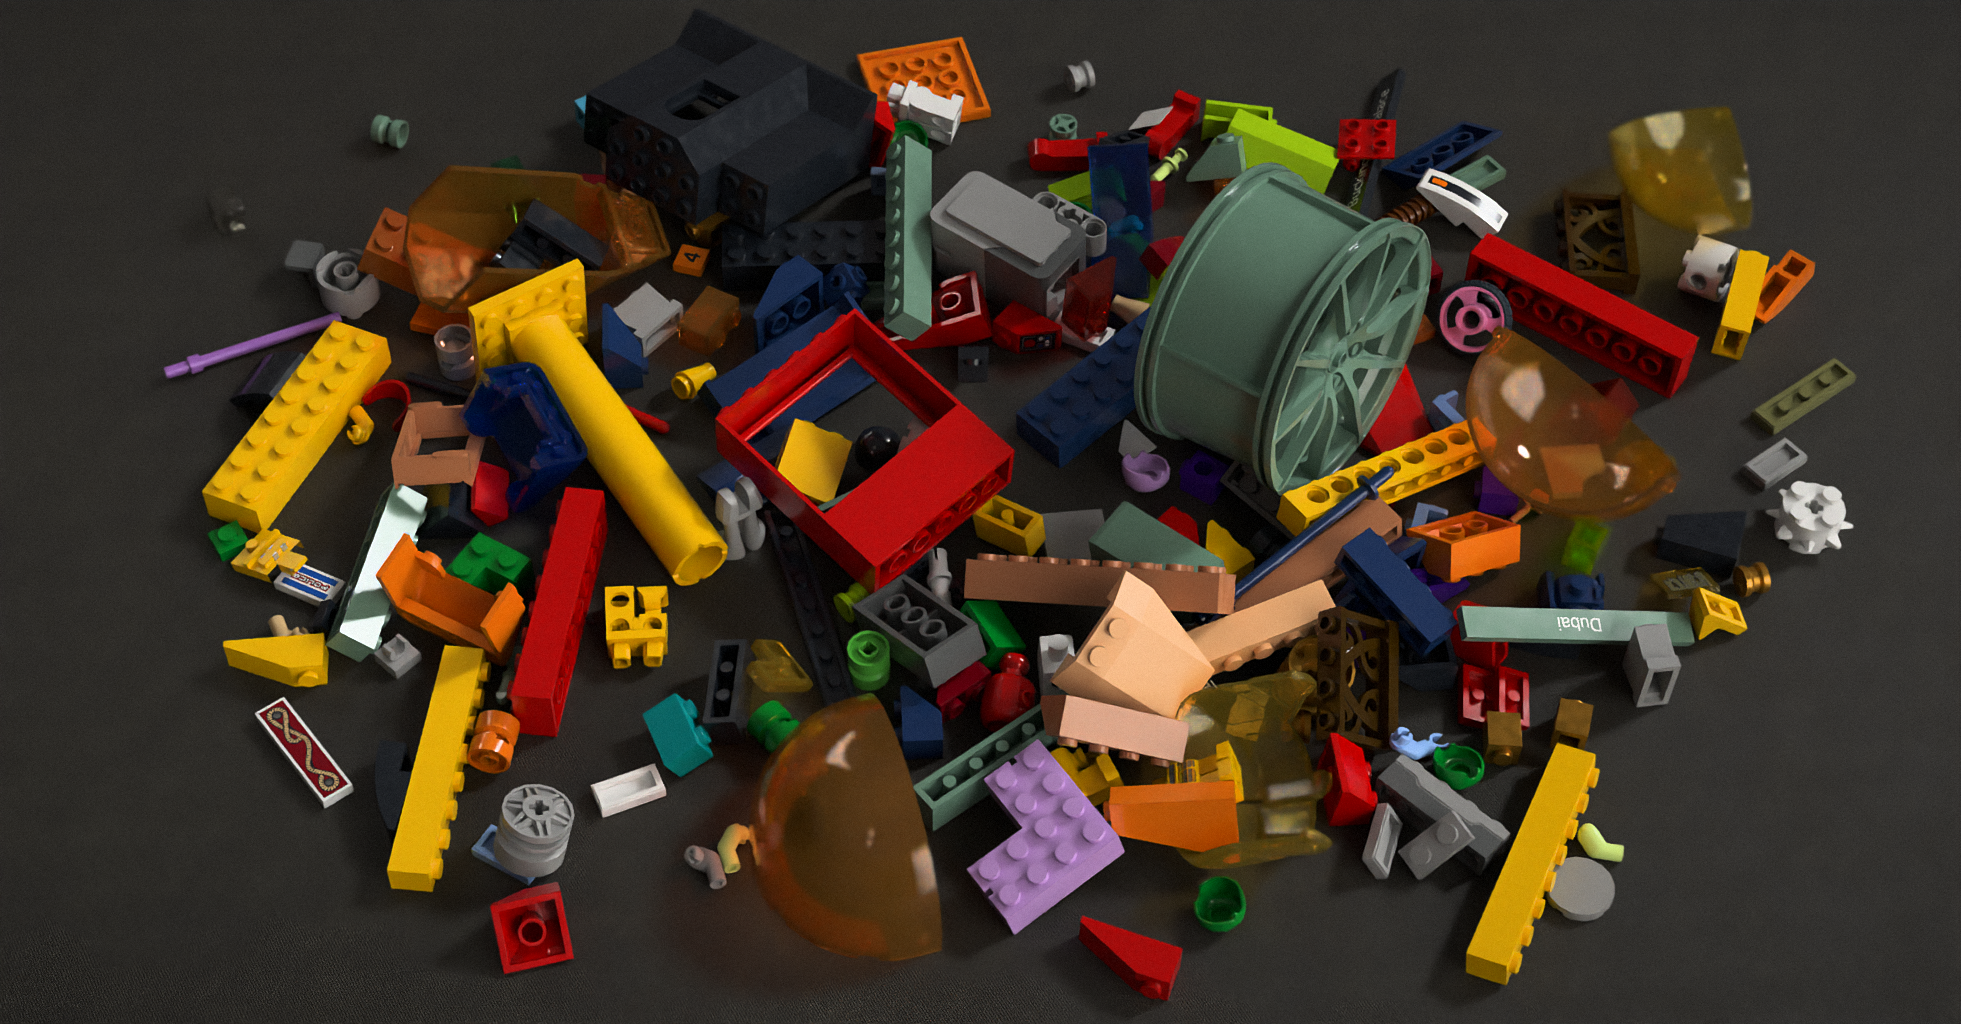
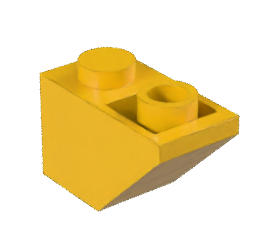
[1205,519,1255,584]

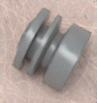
[493,784,575,877]

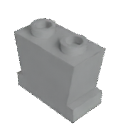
[613,283,684,357]
[1622,624,1681,707]

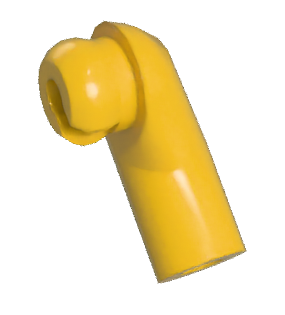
[347,405,375,445]

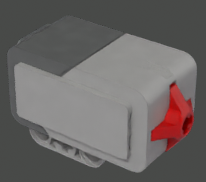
[930,171,1107,322]

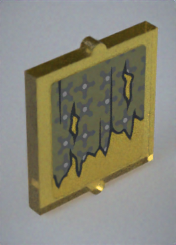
[1650,567,1720,600]

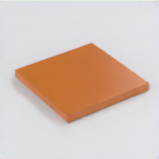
[856,37,991,123]

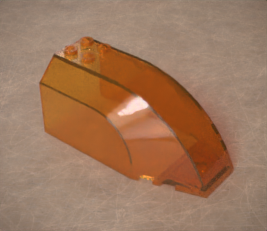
[402,165,671,314]

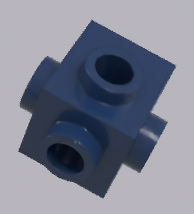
[823,262,871,307]

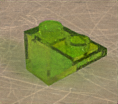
[1561,516,1614,575]

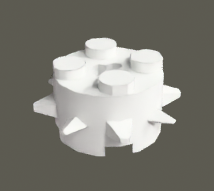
[1766,481,1853,554]

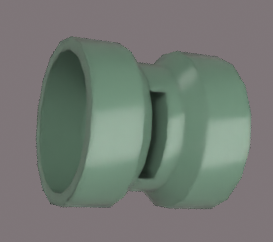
[370,114,409,148]

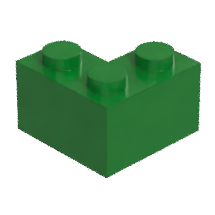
[445,532,535,597]

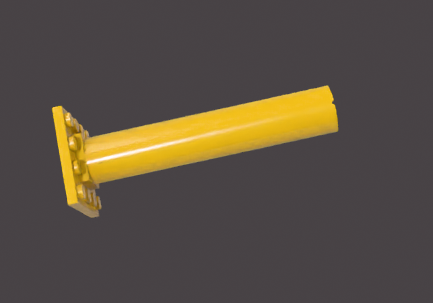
[468,258,728,586]

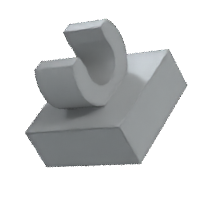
[374,634,422,679]

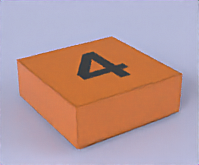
[673,244,711,277]

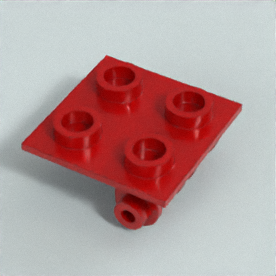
[1337,119,1397,172]

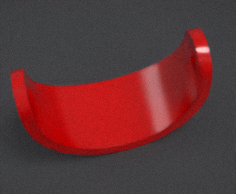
[361,379,412,432]

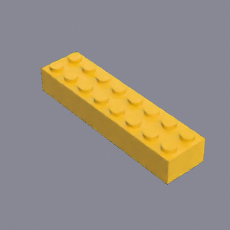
[202,320,392,533]

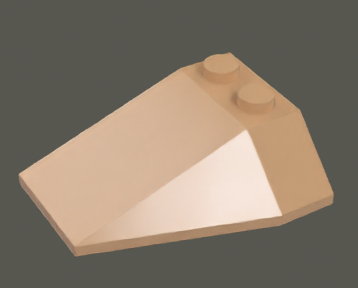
[1050,570,1215,721]

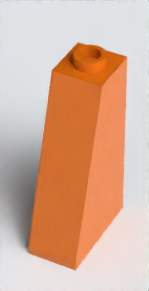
[1103,781,1239,858]

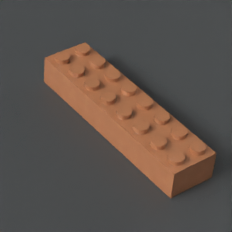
[964,553,1236,614]

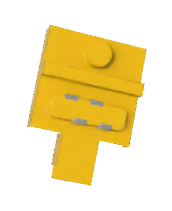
[231,529,308,583]

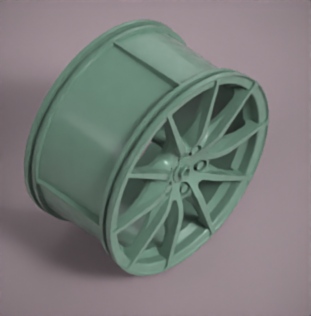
[1134,162,1432,497]

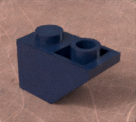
[894,686,943,760]

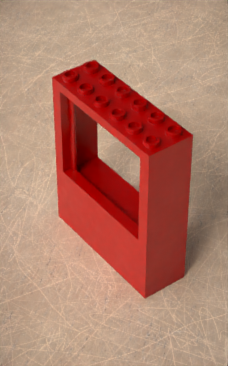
[715,308,1015,594]

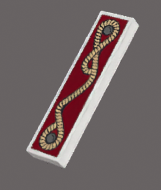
[254,697,354,808]

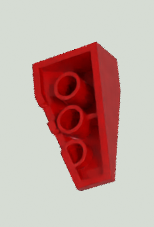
[873,270,993,350]

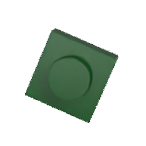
[207,520,249,562]

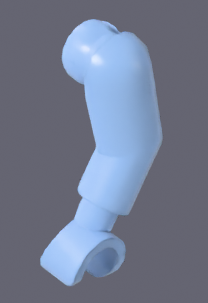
[1389,727,1449,760]

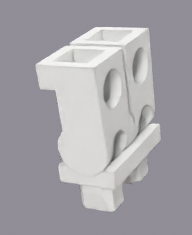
[887,80,964,146]

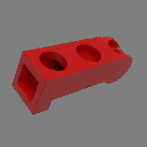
[1145,89,1201,160]
[1027,132,1108,171]

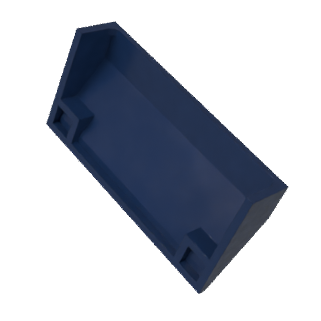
[697,291,876,445]

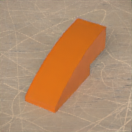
[1754,249,1815,324]

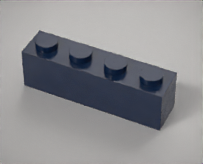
[1334,527,1458,658]

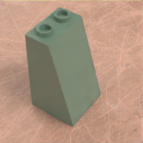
[1088,501,1225,624]

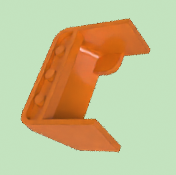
[375,533,526,667]

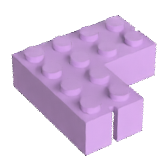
[967,739,1125,935]

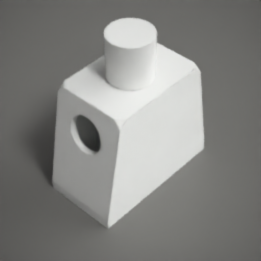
[1037,634,1075,696]

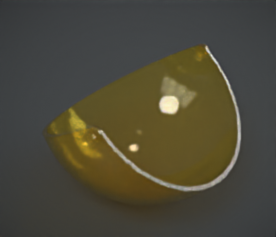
[1608,106,1753,236]

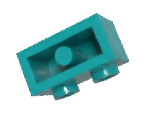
[642,693,713,778]

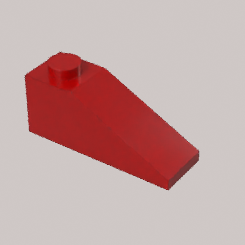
[1079,916,1183,1001]

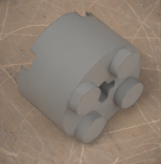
[316,248,381,319]

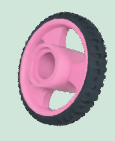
[1435,280,1513,357]

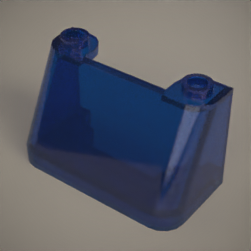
[459,362,588,513]

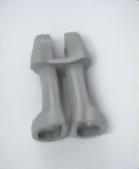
[715,477,766,560]

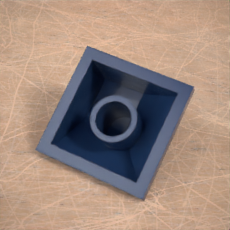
[602,303,649,389]

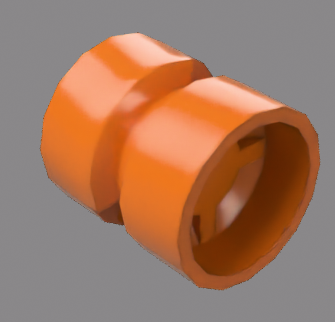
[467,710,520,774]

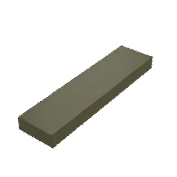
[1750,358,1857,436]

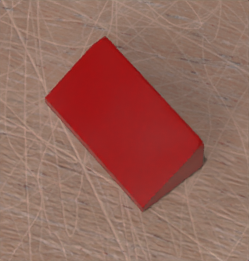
[471,461,509,527]

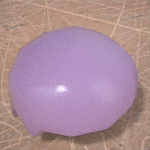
[1121,450,1170,493]

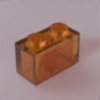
[677,286,741,357]

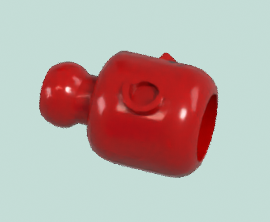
[980,652,1037,733]

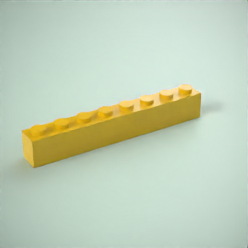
[387,645,491,892]
[1466,743,1600,986]

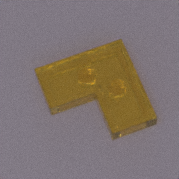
[745,639,814,692]

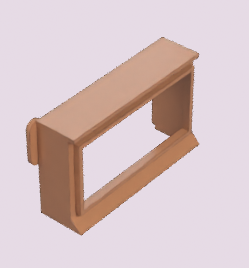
[391,401,487,489]

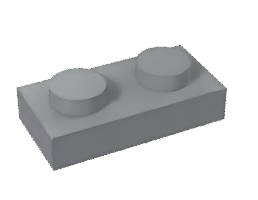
[1398,810,1475,880]

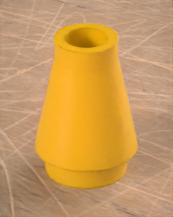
[671,362,717,400]

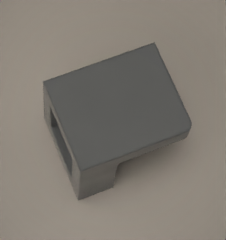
[284,240,325,288]

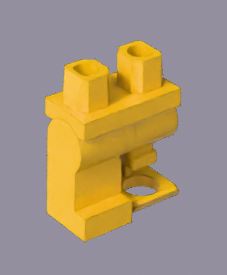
[605,586,669,669]
[1050,747,1125,807]

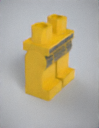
[1152,740,1244,803]

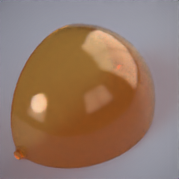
[1466,326,1682,523]

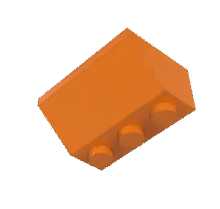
[1406,511,1521,583]

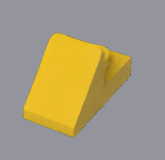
[1689,587,1748,640]

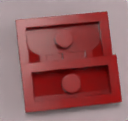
[1458,663,1530,731]

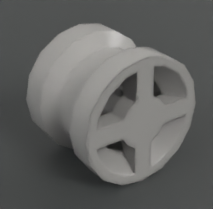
[1064,60,1095,93]

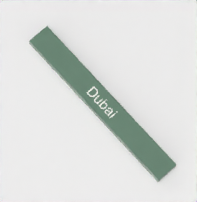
[1456,606,1695,647]

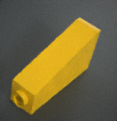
[1711,249,1769,360]

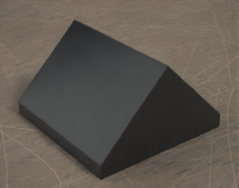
[420,480,485,539]

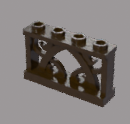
[1553,189,1641,295]
[1316,606,1399,756]

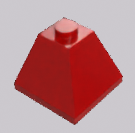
[490,882,574,974]

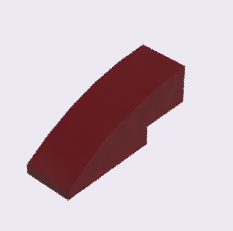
[1139,236,1185,281]

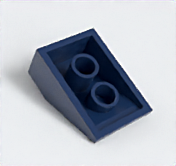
[753,255,824,355]

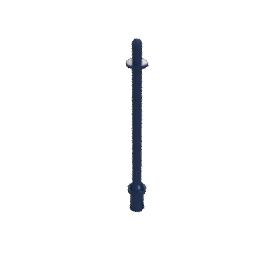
[1193,466,1394,626]

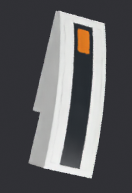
[1416,168,1508,239]

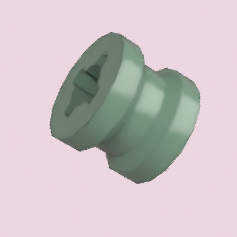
[1049,114,1077,141]

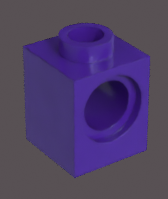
[1179,450,1230,505]

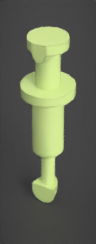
[1150,148,1188,181]

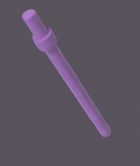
[163,312,342,379]

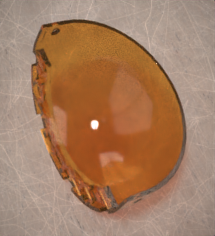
[749,693,942,961]

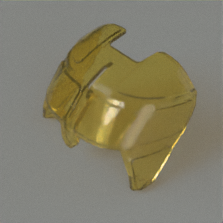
[1170,669,1332,869]

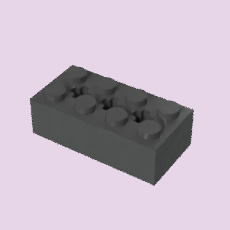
[852,574,987,688]

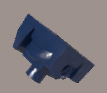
[1536,571,1605,610]

